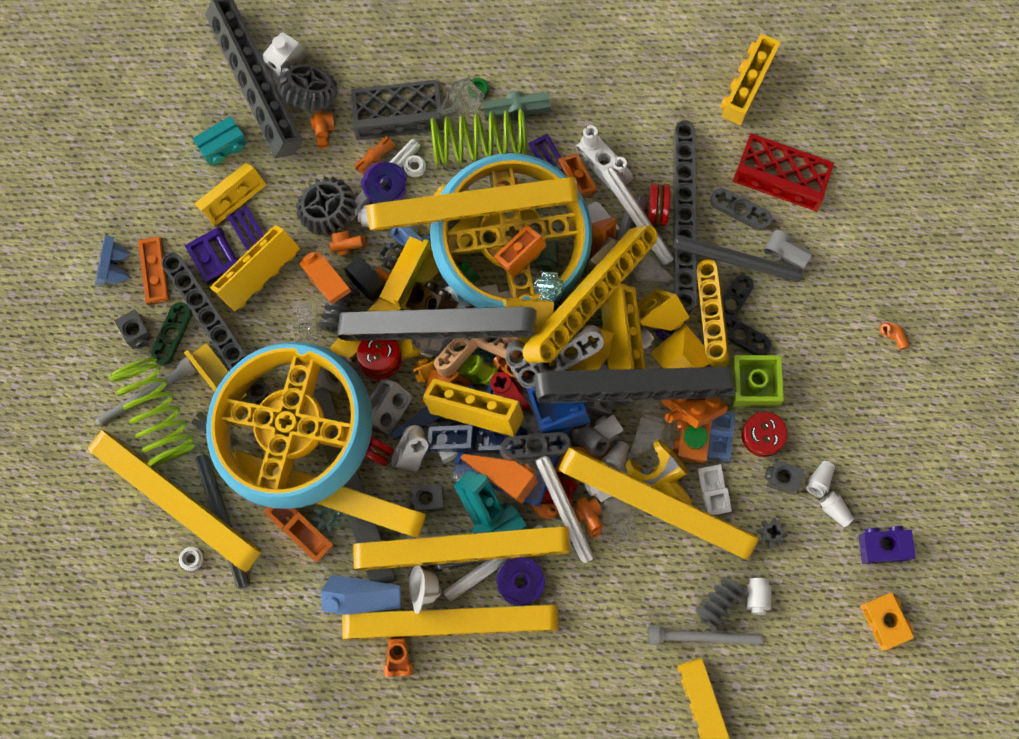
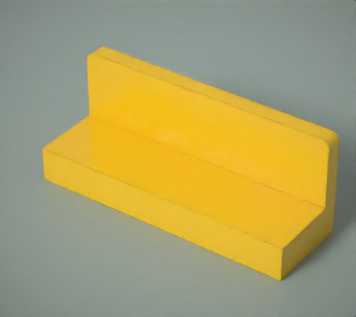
[194,163,267,227]
[379,236,431,308]
[184,343,248,401]

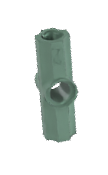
[483,91,551,121]

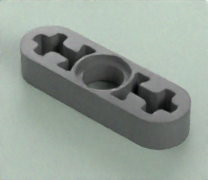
[710,188,772,231]
[499,432,571,461]

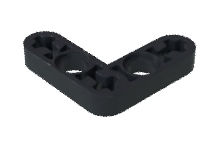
[712,275,771,355]

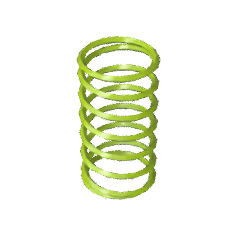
[430,108,528,166]
[108,357,196,467]

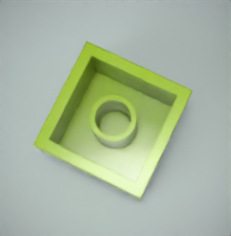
[730,355,784,408]

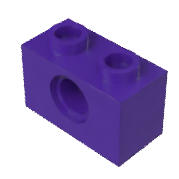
[858,526,916,564]

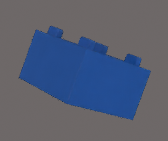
[527,370,591,433]

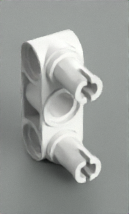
[575,125,633,192]

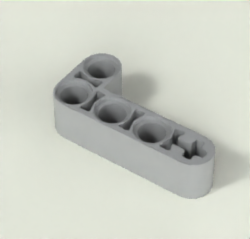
[506,325,604,388]

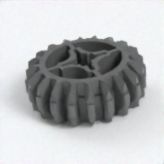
[277,63,338,113]
[296,176,357,236]

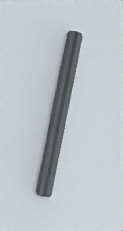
[673,235,803,282]
[195,454,250,589]

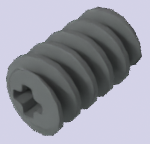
[318,287,360,334]
[695,577,748,632]

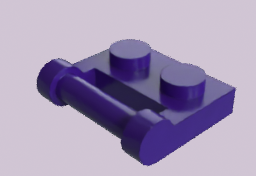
[184,227,240,285]

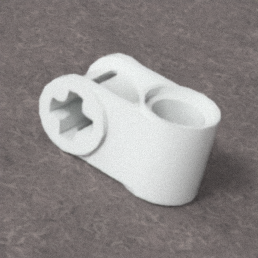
[391,425,428,472]

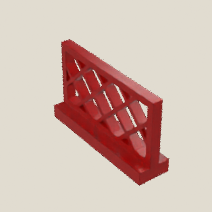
[732,133,835,212]

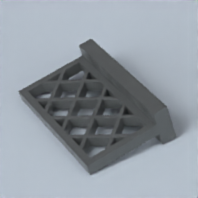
[351,79,444,140]

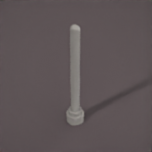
[96,357,198,426]
[648,625,765,645]

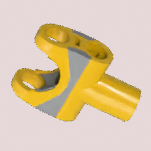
[625,439,692,503]

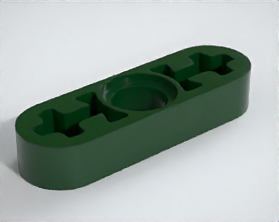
[151,302,192,366]

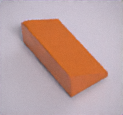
[558,153,598,198]
[590,217,617,259]
[493,225,546,277]

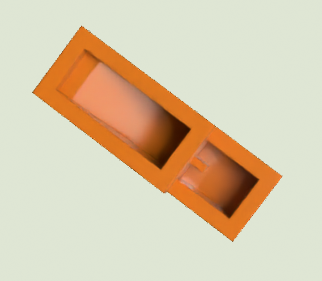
[263,507,333,563]

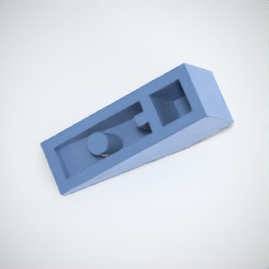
[321,575,401,615]

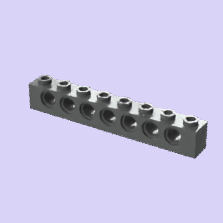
[205,0,302,158]

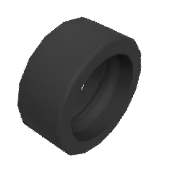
[344,257,385,301]

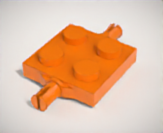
[661,398,728,429]

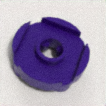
[361,161,407,204]
[496,557,545,606]

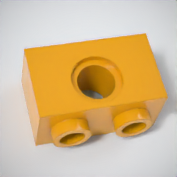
[860,592,914,651]

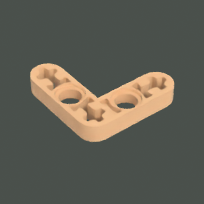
[434,337,521,377]

